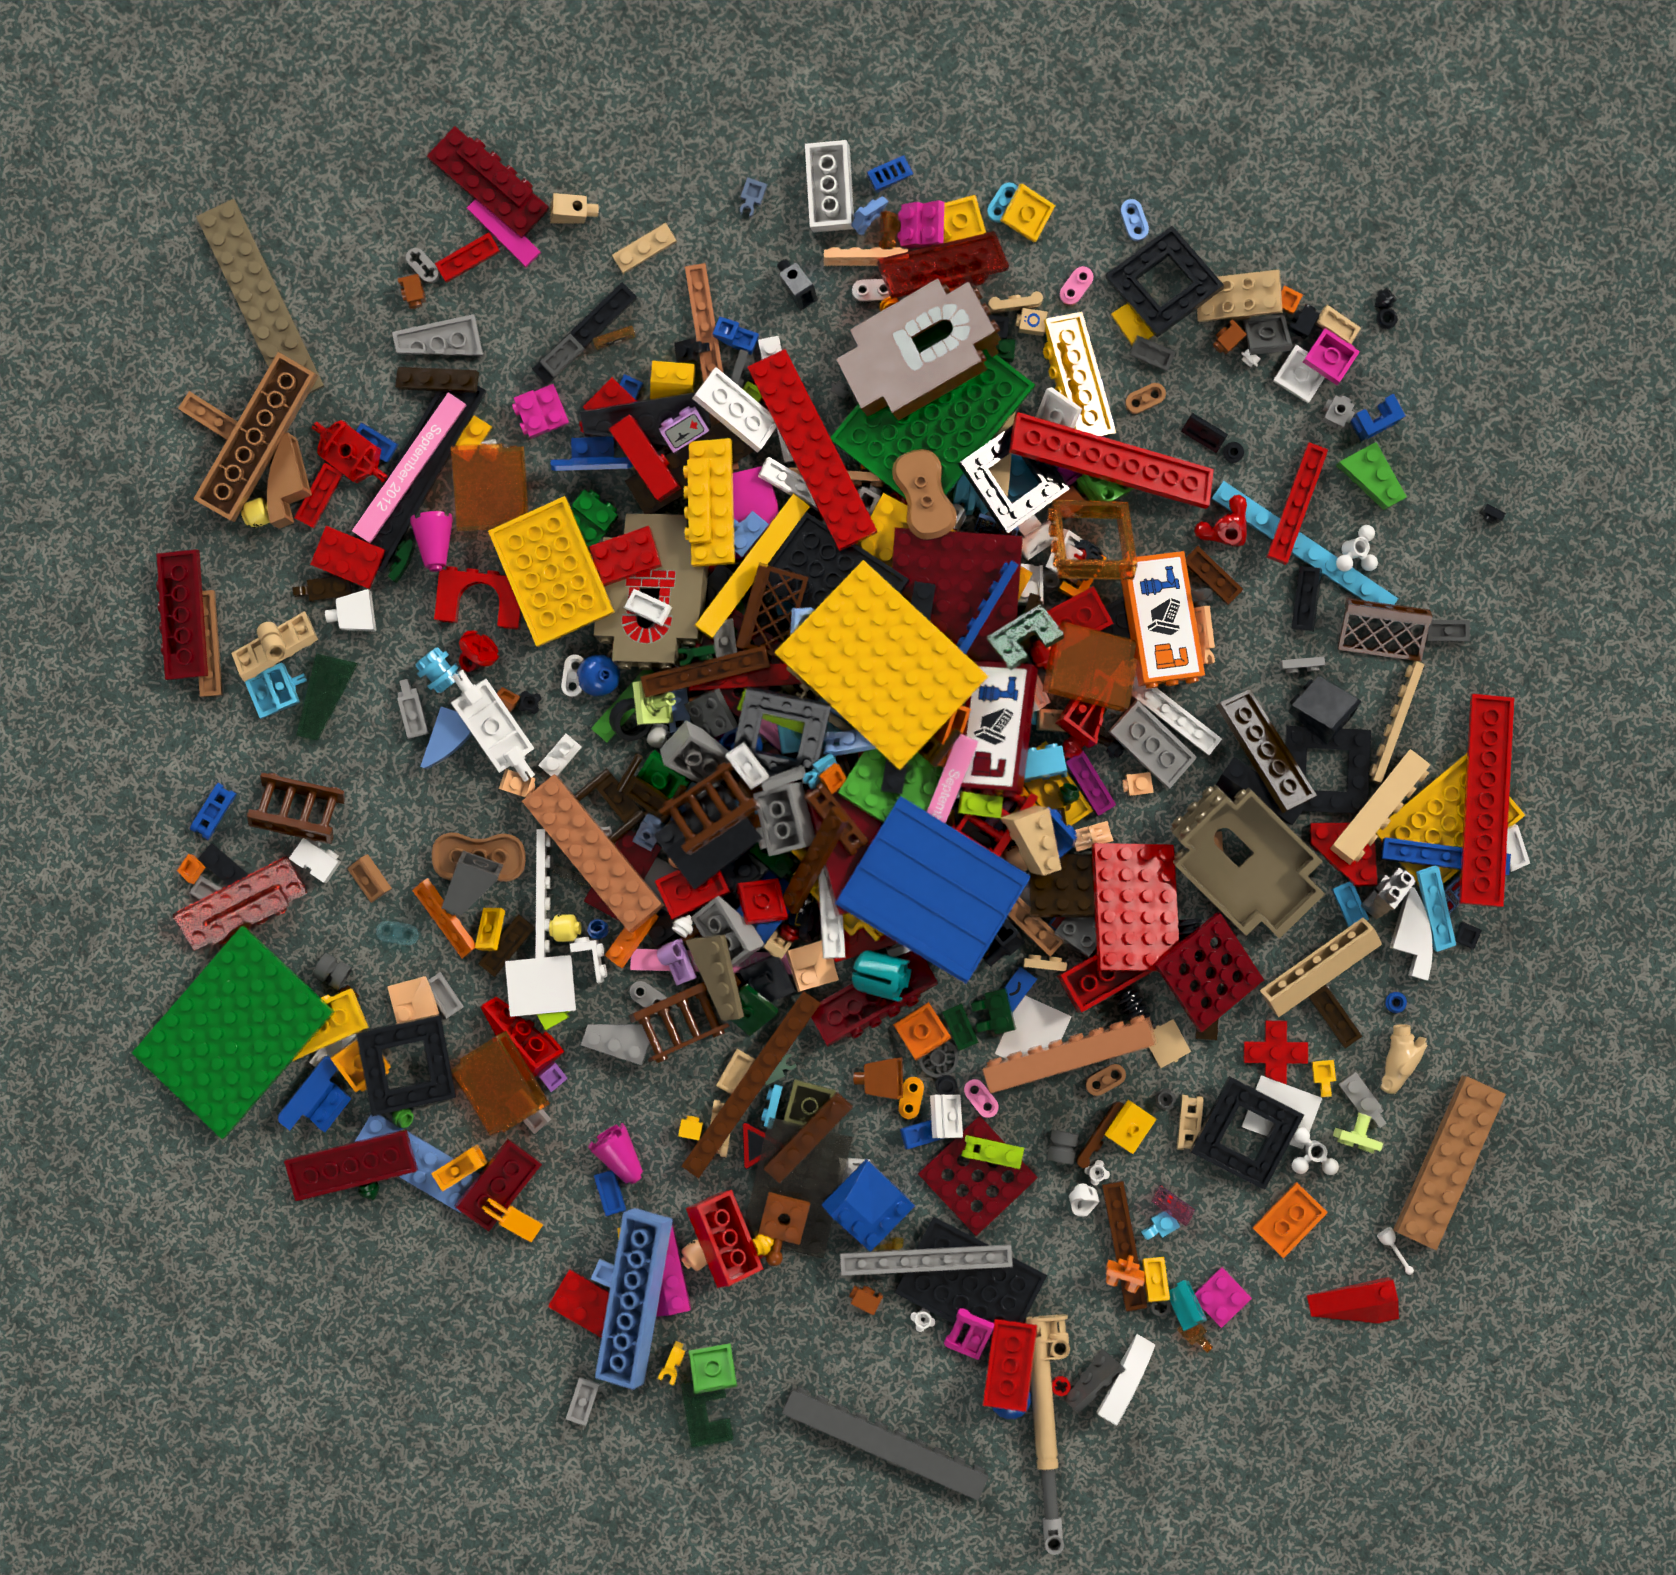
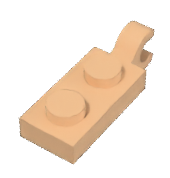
[1194,606,1215,664]

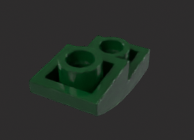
[387,539,415,583]

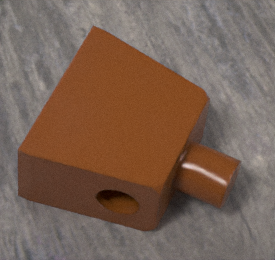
[853,1057,903,1099]

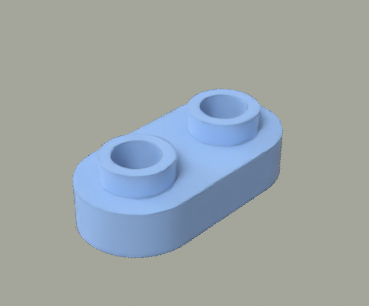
[1120,199,1149,241]

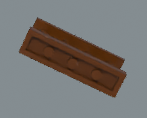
[659,762,761,855]
[247,773,345,844]
[628,982,729,1064]

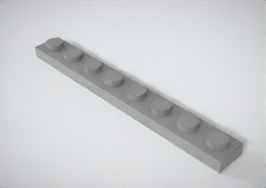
[840,1244,1012,1276]

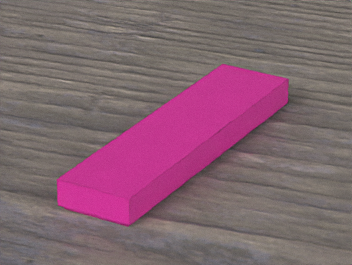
[467,199,541,267]

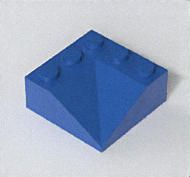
[822,1159,915,1252]

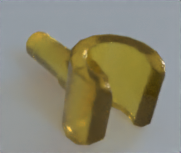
[874,1237,904,1251]

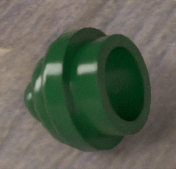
[1058,783,1079,806]
[358,1181,379,1200]

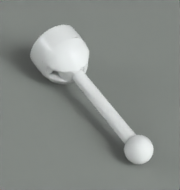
[1377,1227,1414,1275]

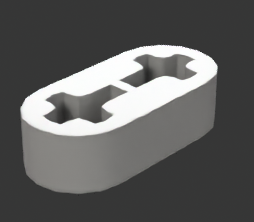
[406,248,440,284]

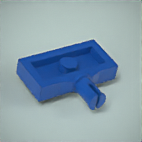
[356,423,399,463]

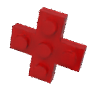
[1244,1020,1308,1085]

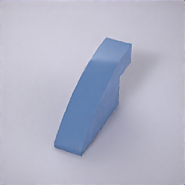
[420,707,472,769]

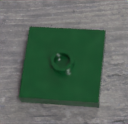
[731,984,778,1036]

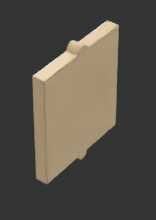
[1149,1019,1191,1068]

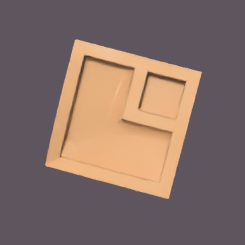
[786,940,839,992]
[387,976,439,1023]

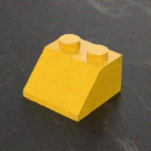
[650,361,695,399]

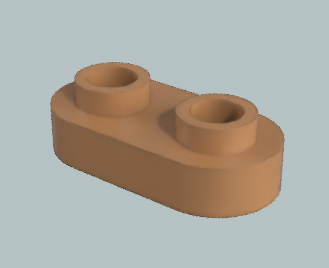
[1125,383,1166,414]
[1085,1064,1126,1096]

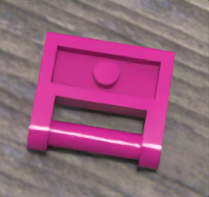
[944,1308,994,1360]

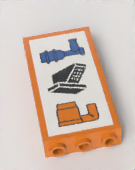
[1118,551,1205,689]

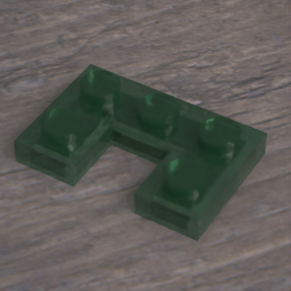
[987,604,1064,671]
[681,1381,734,1448]

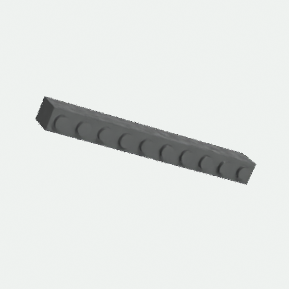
[782,1386,989,1500]

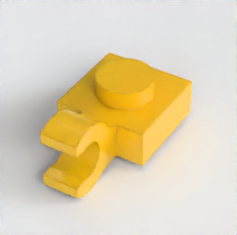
[1311,1060,1336,1097]

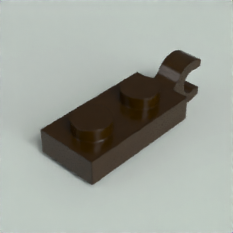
[292,576,352,602]

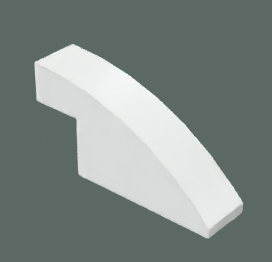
[1390,887,1433,980]
[1097,1334,1155,1425]

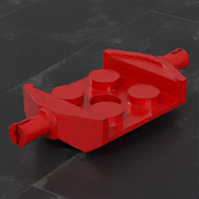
[312,420,388,483]

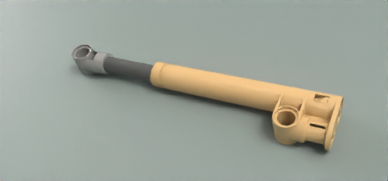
[1025,1314,1070,1555]

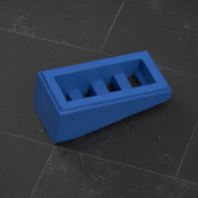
[867,155,913,193]

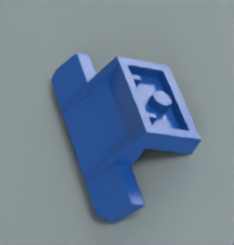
[551,437,633,471]
[278,1056,352,1132]

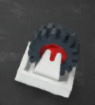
[1045,529,1103,584]

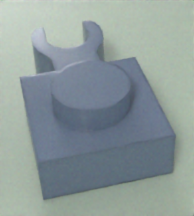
[740,177,767,218]

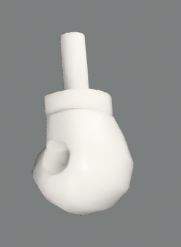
[647,724,670,748]

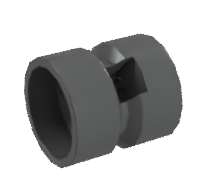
[312,953,352,991]
[1046,1130,1079,1164]

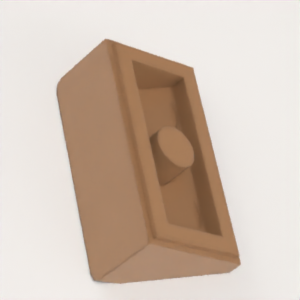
[347,854,392,903]

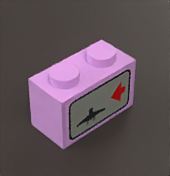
[659,406,709,453]

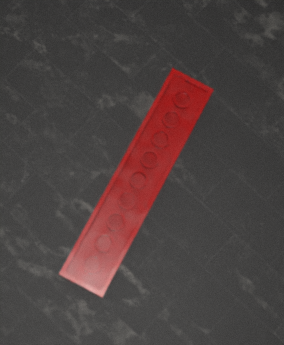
[747,349,877,551]
[1009,412,1214,509]
[1459,694,1514,908]

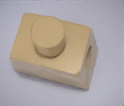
[550,193,599,223]

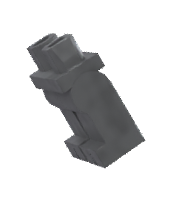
[1361,868,1416,920]

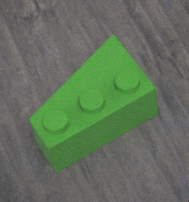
[1335,442,1407,510]

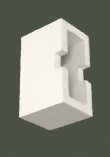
[289,838,341,883]

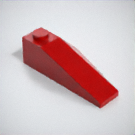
[481,997,564,1082]
[1306,1277,1399,1323]

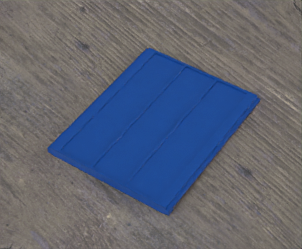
[834,796,1031,983]

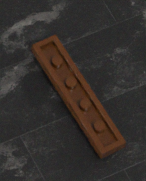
[764,1092,852,1183]

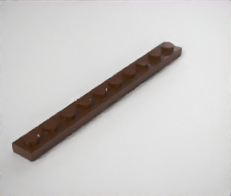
[681,991,821,1179]

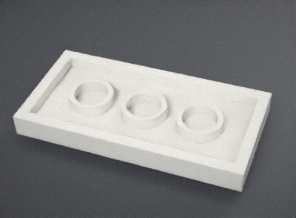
[692,367,777,453]

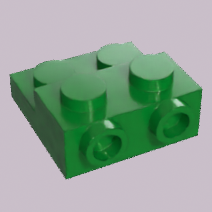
[571,489,619,546]
[638,750,691,799]

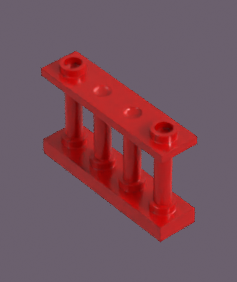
[952,791,1038,857]

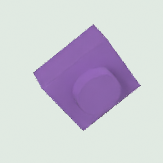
[537,1061,568,1092]

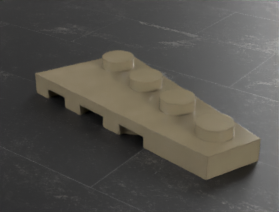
[686,934,744,1021]

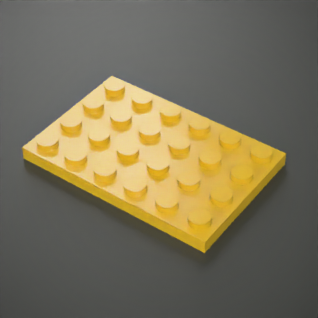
[488,496,615,647]
[1375,753,1525,886]

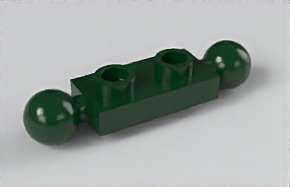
[749,843,796,883]

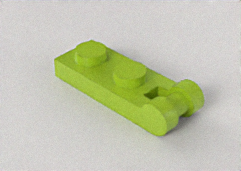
[961,1135,1024,1169]

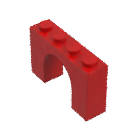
[434,566,522,630]

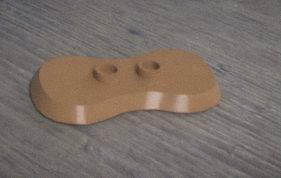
[892,449,957,539]
[432,833,526,882]

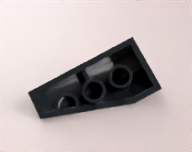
[1216,757,1305,826]

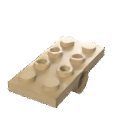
[1197,270,1283,322]
[231,611,318,682]

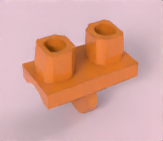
[1106,1255,1145,1293]

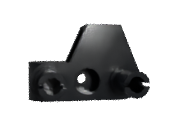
[982,918,1025,967]

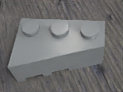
[581,1024,656,1065]

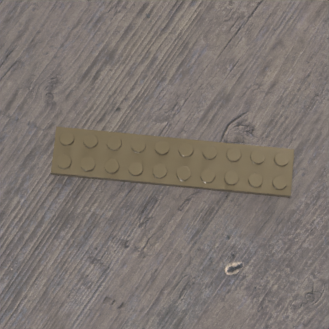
[196,198,325,394]

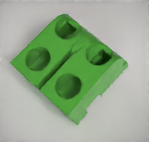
[1076,474,1134,511]

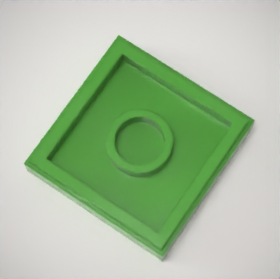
[689,1344,737,1394]

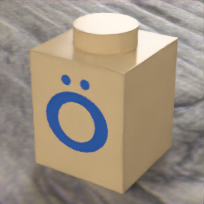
[1015,308,1048,336]

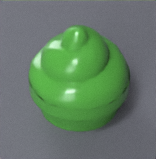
[392,1108,414,1128]

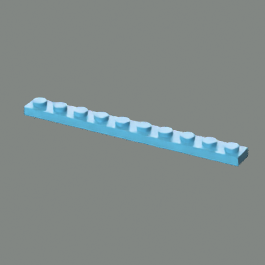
[1212,481,1398,605]

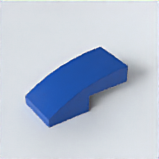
[712,317,759,355]

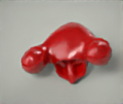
[1194,495,1247,547]

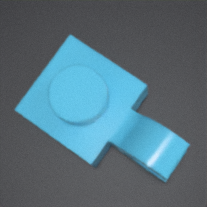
[803,753,837,789]
[1141,1208,1180,1240]

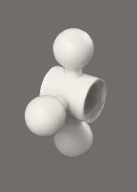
[1336,525,1378,572]
[1292,1127,1339,1175]

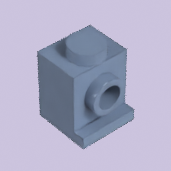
[633,812,666,851]

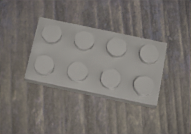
[1108,700,1197,789]

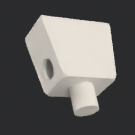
[325,589,376,631]

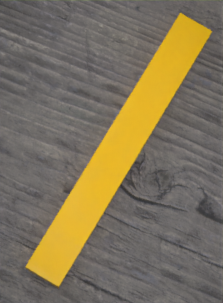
[694,493,810,639]

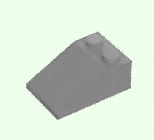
[660,721,730,783]
[691,896,765,967]

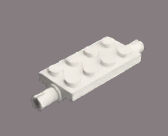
[450,669,535,782]

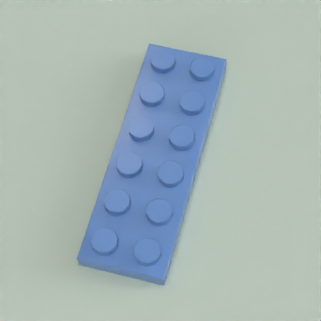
[355,1115,479,1213]

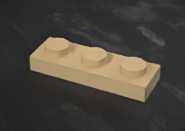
[612,223,677,274]

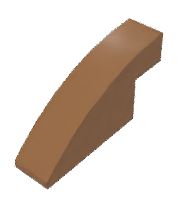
[267,433,312,529]

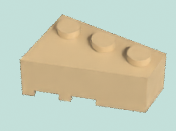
[1000,805,1061,876]

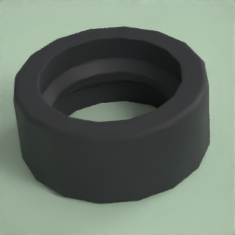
[609,698,651,741]

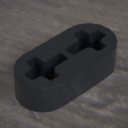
[799,902,821,943]

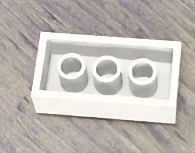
[805,140,854,232]

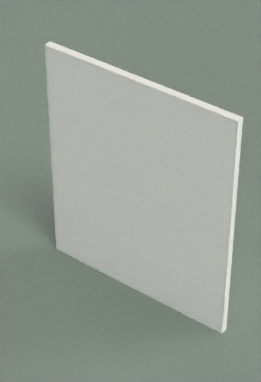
[505,955,576,1017]
[995,996,1072,1059]
[1242,1075,1322,1149]

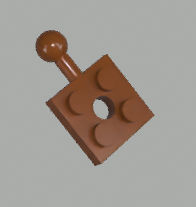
[758,1192,810,1266]

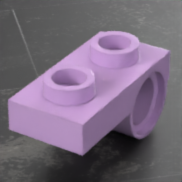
[657,938,697,986]

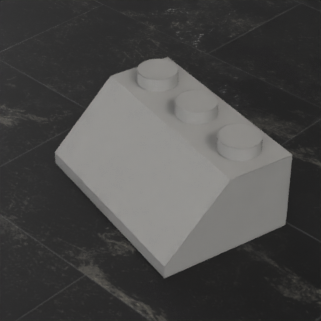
[753,782,815,856]

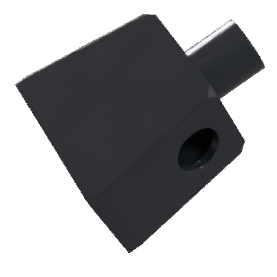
[777,259,818,311]

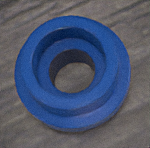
[587,919,609,940]
[1385,992,1407,1013]

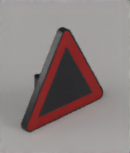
[742,1122,784,1169]

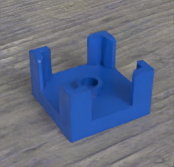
[1350,394,1406,442]

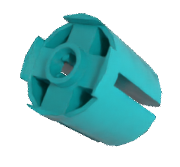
[852,950,911,1002]

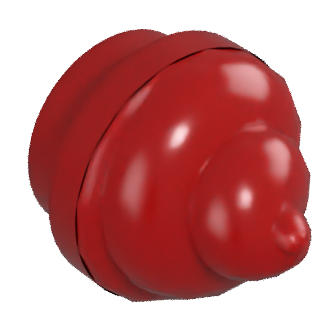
[1063,737,1084,759]

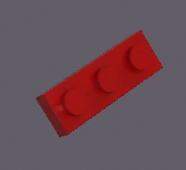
[435,232,500,283]
[294,463,344,529]

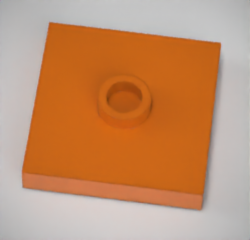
[893,1002,952,1061]

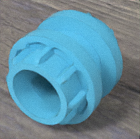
[416,648,460,693]

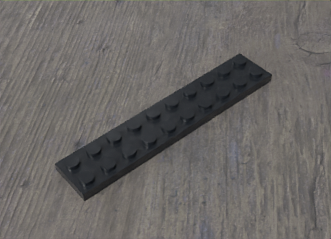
[354,385,487,573]

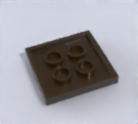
[1029,854,1095,917]

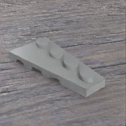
[392,314,484,356]

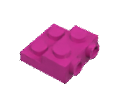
[897,200,944,249]
[1303,328,1360,385]
[512,384,569,439]

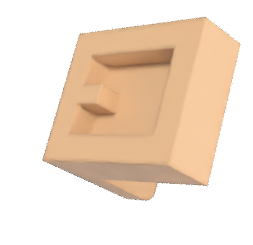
[499,769,535,797]
[1122,772,1154,796]

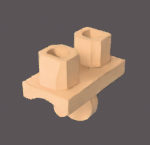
[1074,821,1113,852]

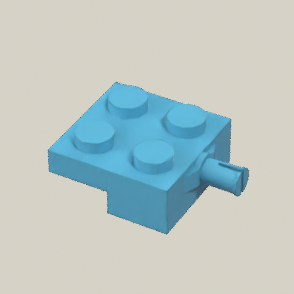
[245,663,307,719]

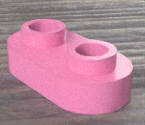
[1060,267,1093,305]
[964,1079,999,1118]

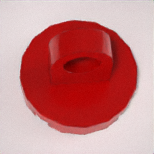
[459,630,499,672]

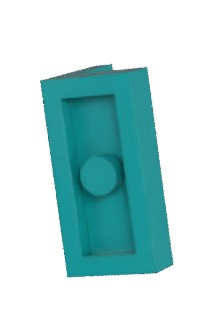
[1169,1280,1207,1331]

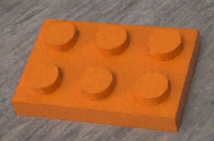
[1252,1182,1328,1258]

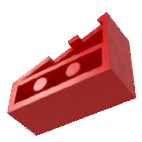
[1055,669,1113,748]

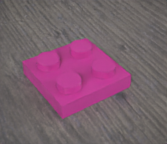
[1195,1267,1252,1328]

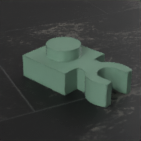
[765,1054,797,1086]

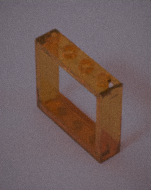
[1047,500,1137,580]

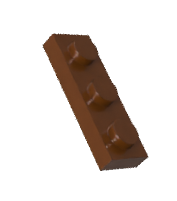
[1185,546,1243,605]

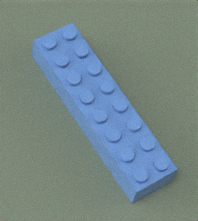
[595,1208,673,1389]

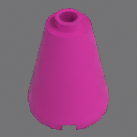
[410,511,453,572]
[588,1123,643,1184]

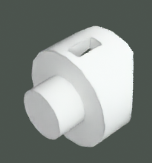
[1069,1184,1099,1216]

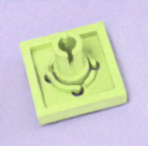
[633,681,676,725]
[1333,1113,1383,1153]

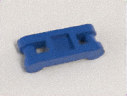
[190,783,237,840]

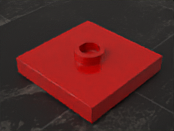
[736,878,788,925]

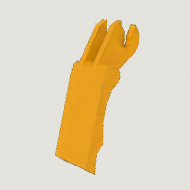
[482,1198,543,1242]

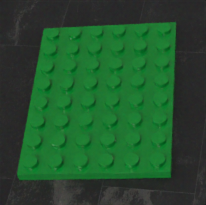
[831,321,1035,501]
[132,926,335,1139]

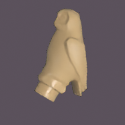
[1380,1024,1428,1094]

